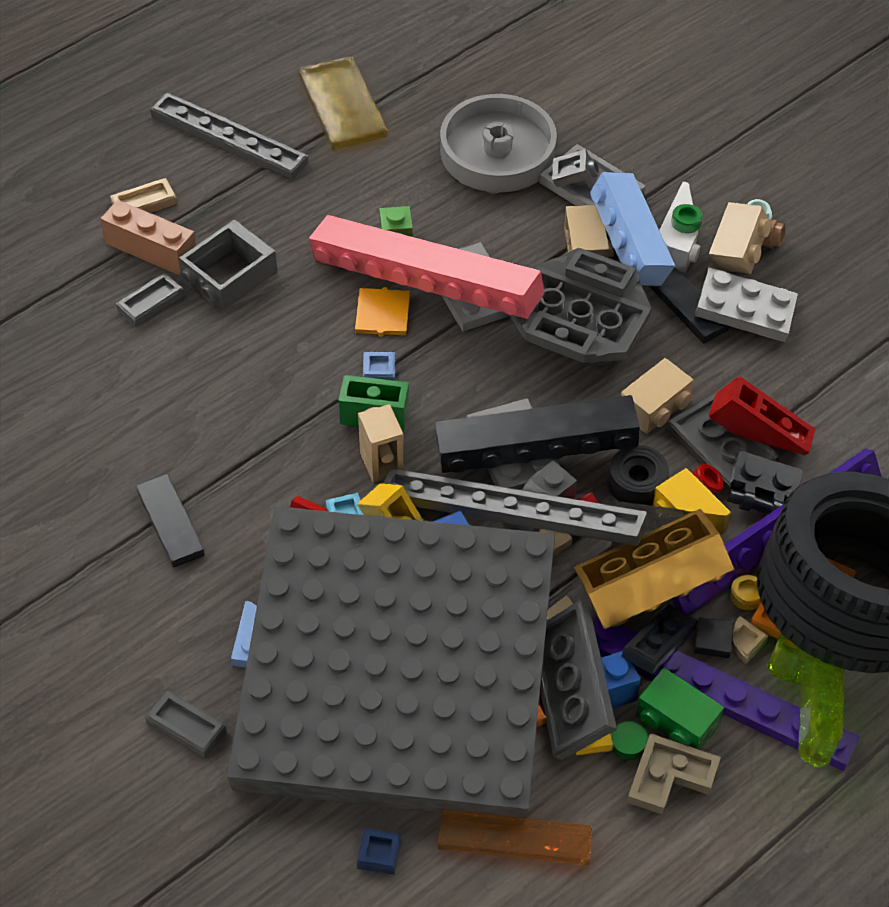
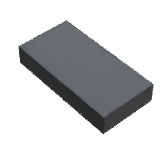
[116,272,185,327]
[145,690,227,758]

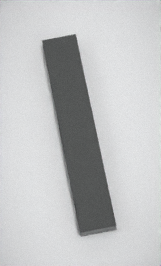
[150,92,308,180]

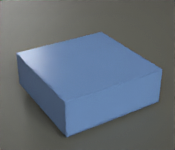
[363,352,395,381]

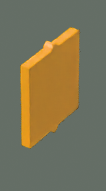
[355,287,410,337]

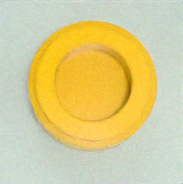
[730,575,761,610]

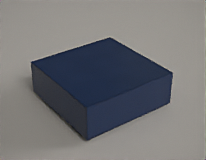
[357,828,401,875]

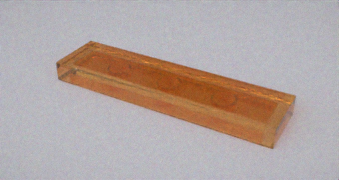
[438,809,592,866]

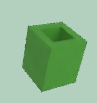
[379,206,413,237]

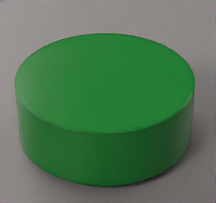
[671,204,703,233]
[611,721,648,760]

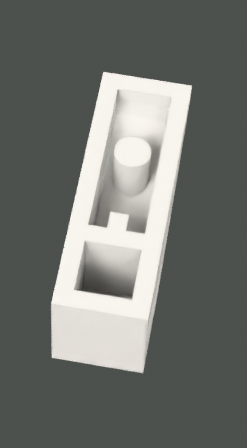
[659,181,701,273]

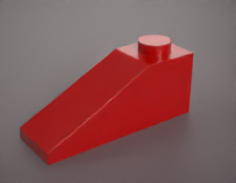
[708,376,816,455]

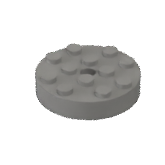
[440,94,557,194]

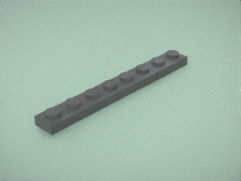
[383,468,648,546]

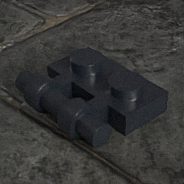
[727,451,803,515]

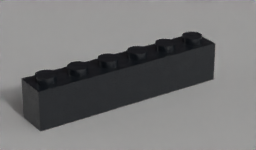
[435,395,640,473]

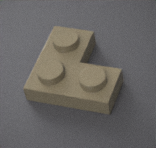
[627,734,721,815]

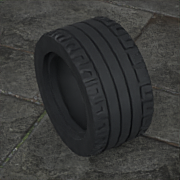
[756,472,889,673]

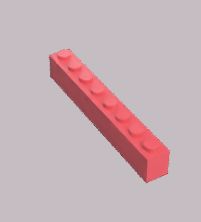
[309,215,545,319]

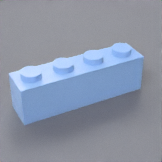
[590,172,675,286]

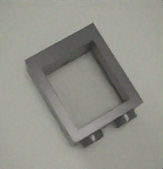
[179,219,277,310]

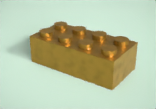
[574,508,734,629]

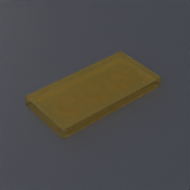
[299,56,387,150]

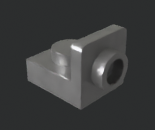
[552,149,600,190]

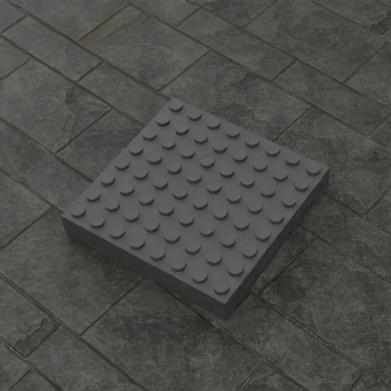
[227,506,555,822]

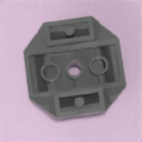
[510,247,651,368]

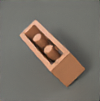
[100,199,196,275]

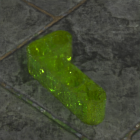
[767,634,844,767]

